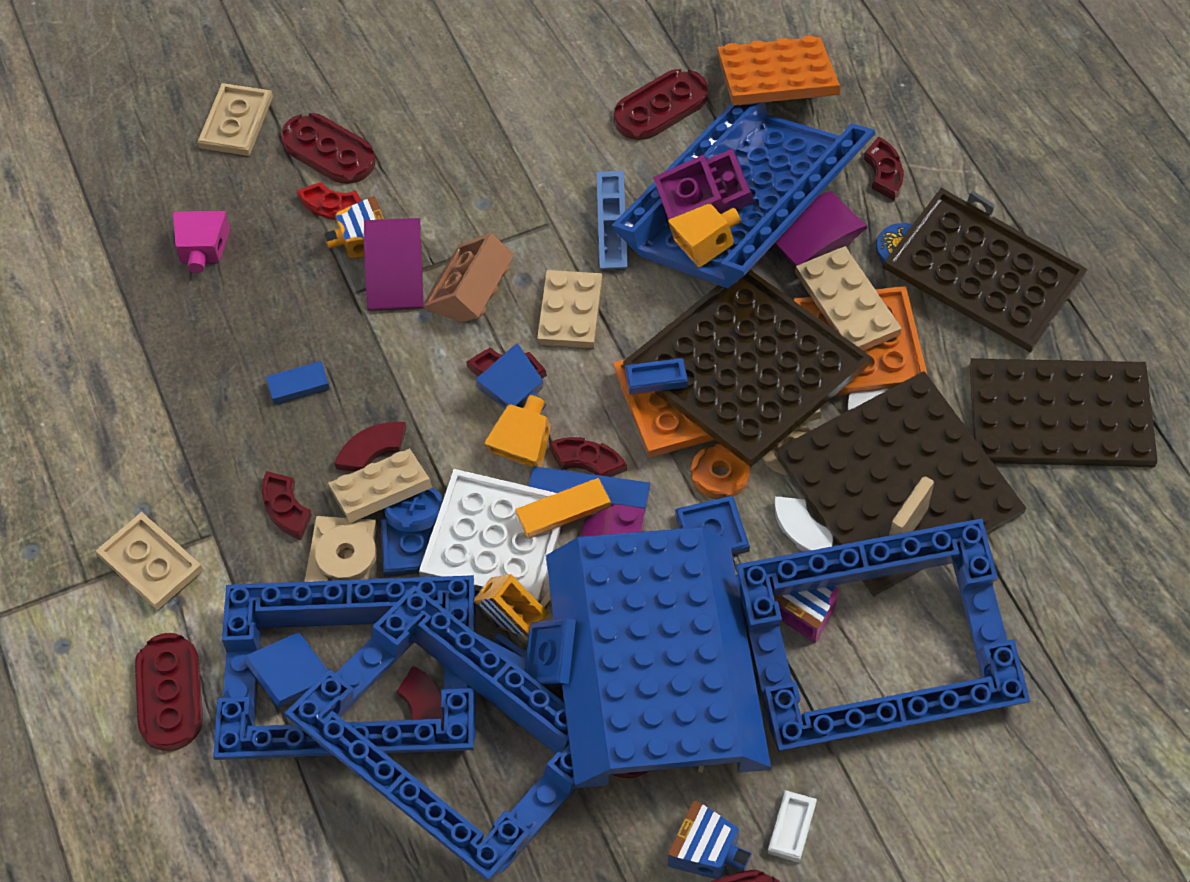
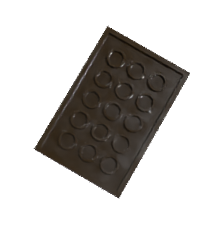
[883,188,1087,353]
[969,358,1158,467]

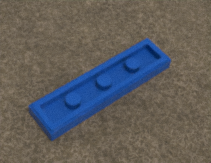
[529,466,650,513]

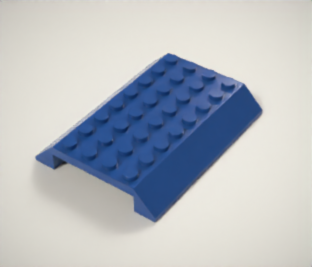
[612,102,875,288]
[546,527,771,788]

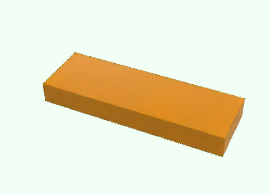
[515,478,611,539]

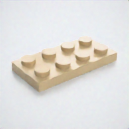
[795,246,902,351]

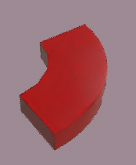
[296,182,361,220]

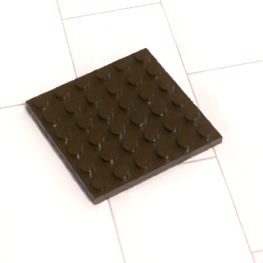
[623,270,872,467]
[775,371,1026,597]

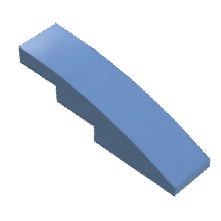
[596,171,627,270]

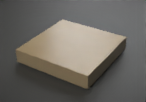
[889,476,934,536]

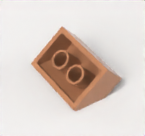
[423,233,514,323]

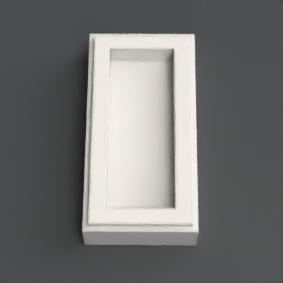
[768,790,817,863]

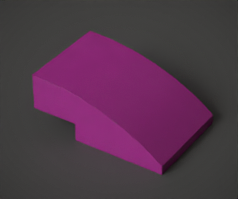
[653,149,755,220]
[772,191,867,269]
[364,218,424,311]

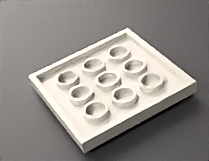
[419,469,562,602]

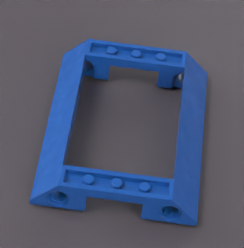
[737,518,1031,752]
[213,575,476,760]
[285,585,577,881]

